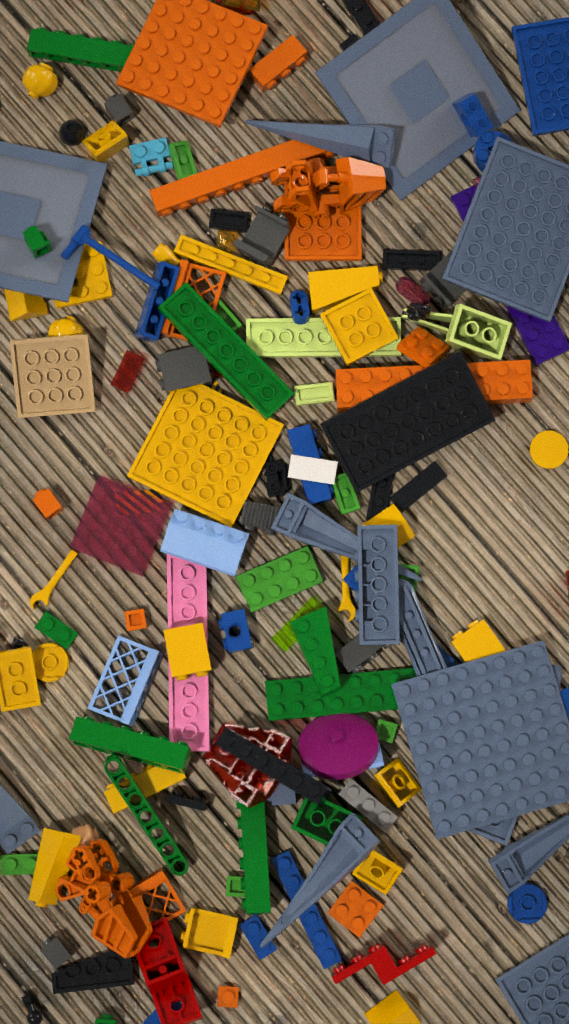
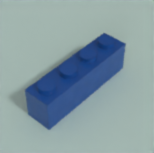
[134,261,180,343]
[287,424,334,506]

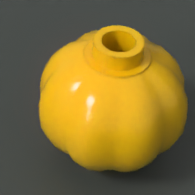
[22,62,58,100]
[48,316,84,337]

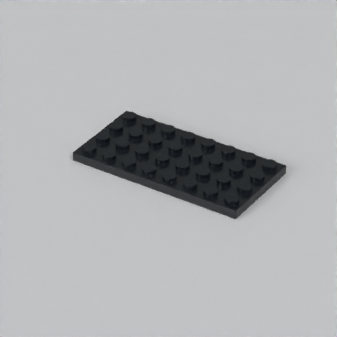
[320,350,495,493]

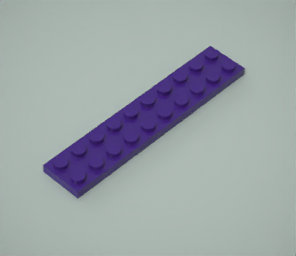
[451,184,569,366]

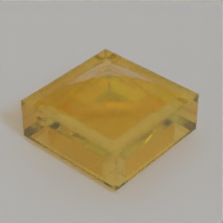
[216,230,237,252]

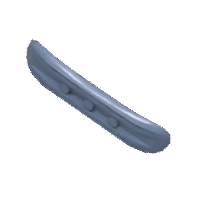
[399,579,447,677]

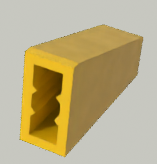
[308,266,383,314]
[28,828,81,908]

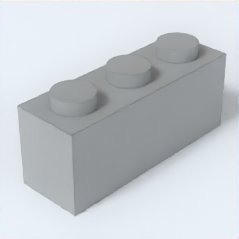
[338,779,398,833]

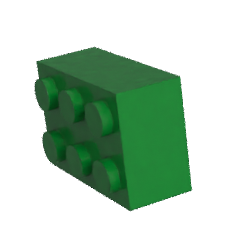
[291,798,363,845]

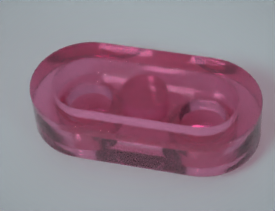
[395,277,430,306]

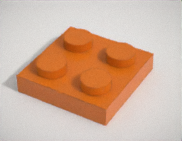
[396,326,450,368]
[327,881,384,938]

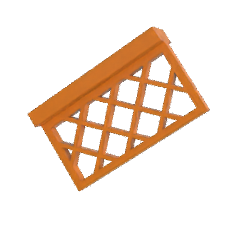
[160,259,227,342]
[96,868,186,923]

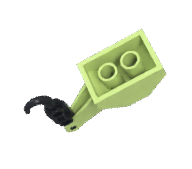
[401,303,512,361]

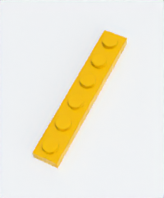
[174,235,288,296]

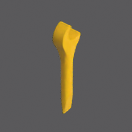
[30,549,78,609]
[338,556,356,622]

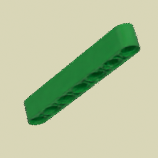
[104,755,188,876]

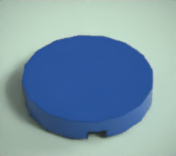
[507,883,548,924]

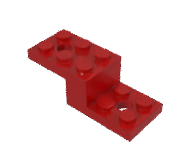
[136,917,203,1024]
[331,943,436,985]

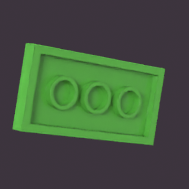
[236,546,323,613]

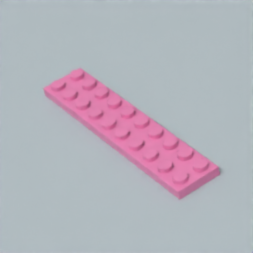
[167,554,210,752]

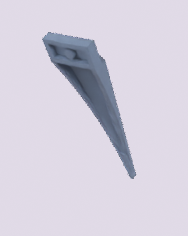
[244,120,396,168]
[271,493,422,581]
[0,785,41,855]
[260,812,381,948]
[488,813,569,894]

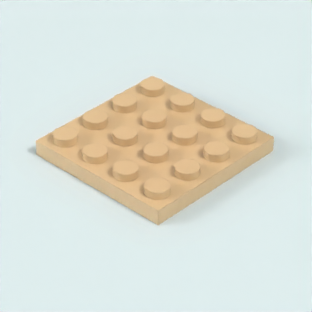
[9,334,96,418]

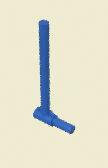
[60,225,161,290]

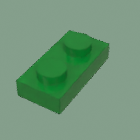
[34,611,78,650]

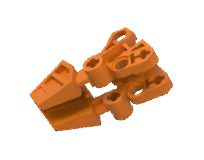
[270,157,386,219]
[55,838,153,959]

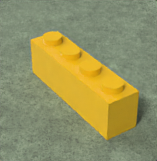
[104,765,187,814]

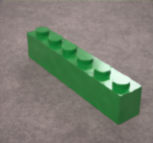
[27,27,135,72]
[69,716,192,774]
[236,790,271,915]

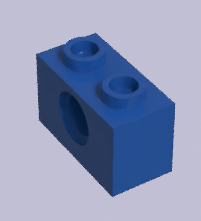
[452,93,494,137]
[218,609,252,654]

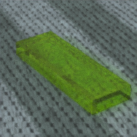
[271,597,323,653]

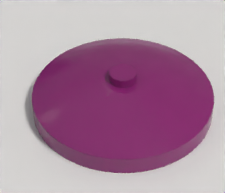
[298,713,379,780]

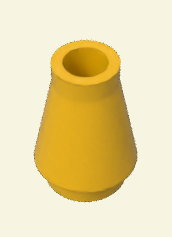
[152,243,181,266]

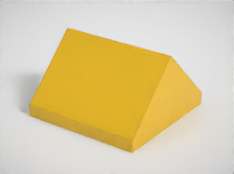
[82,120,130,162]
[4,289,49,322]
[362,503,415,547]
[374,758,422,808]
[352,850,403,895]
[364,990,420,1024]

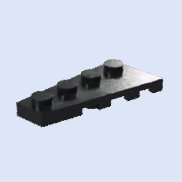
[51,950,135,994]

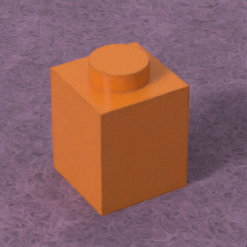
[32,488,64,521]

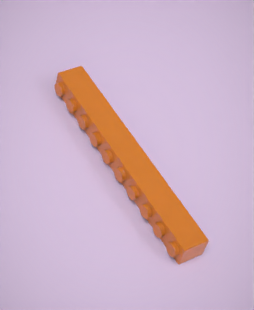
[149,140,335,217]

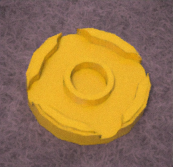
[529,431,568,469]
[32,643,69,683]

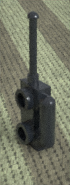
[263,451,290,498]

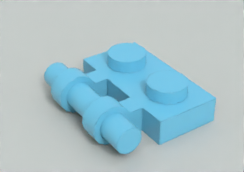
[129,137,173,177]

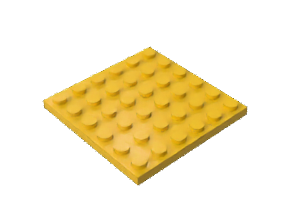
[127,384,284,528]

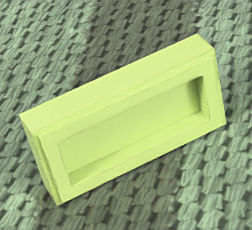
[294,382,335,406]

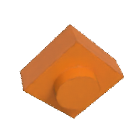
[124,608,147,632]
[217,985,239,1008]

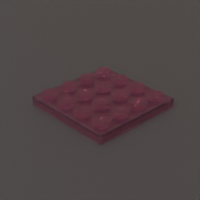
[69,475,172,577]

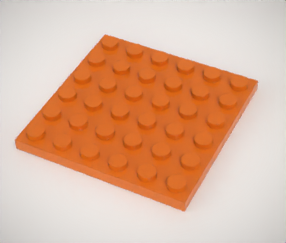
[116,0,268,128]

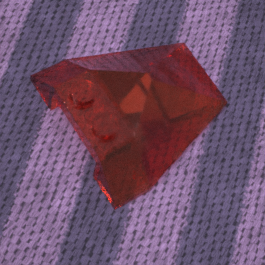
[203,723,292,808]

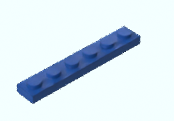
[271,850,342,969]

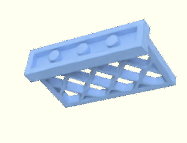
[87,635,163,727]

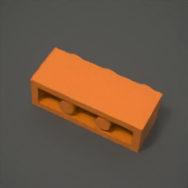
[249,35,307,93]

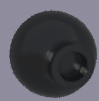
[59,120,86,146]

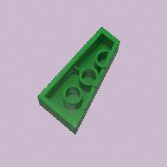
[290,606,341,698]

